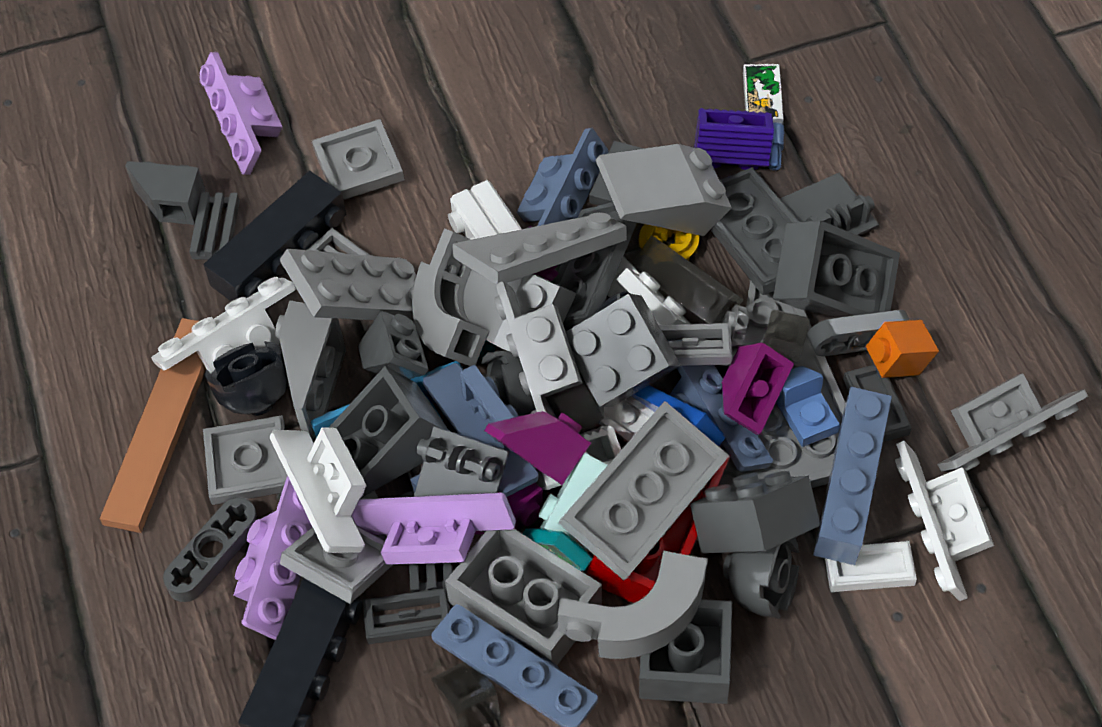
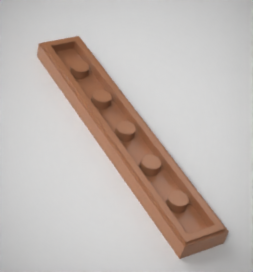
[100,318,206,533]

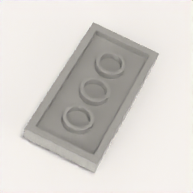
[280,249,416,322]
[558,401,729,580]

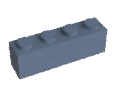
[813,387,892,566]

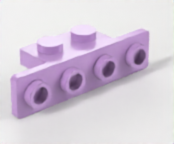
[200,52,283,175]
[234,476,313,640]
[351,493,516,565]

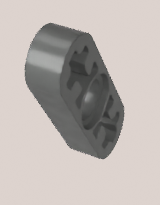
[807,310,910,356]
[163,497,259,602]

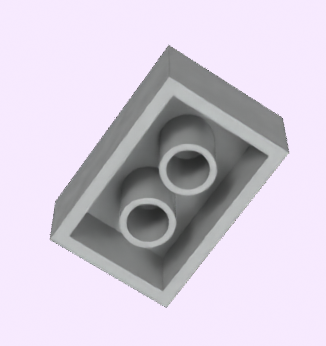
[445,529,602,665]

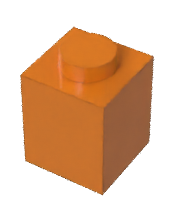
[865,320,939,378]

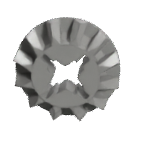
[717,304,749,367]

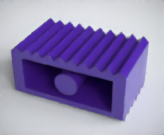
[694,108,774,170]

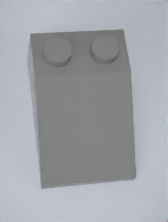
[596,144,732,236]
[463,270,576,351]
[276,301,346,443]

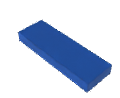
[631,385,725,447]

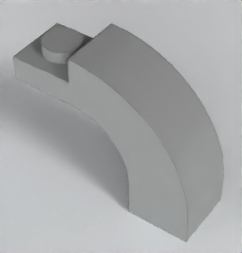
[412,228,489,366]
[558,551,707,659]

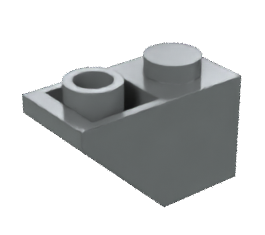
[125,161,206,225]
[358,310,428,379]

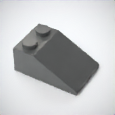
[773,220,900,318]
[329,366,449,498]

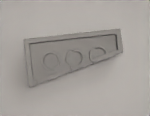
[453,213,627,284]

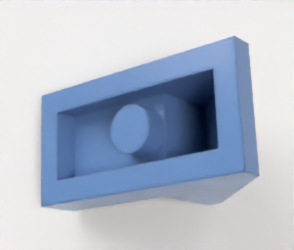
[776,366,840,447]

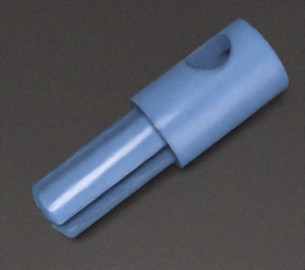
[768,123,784,171]

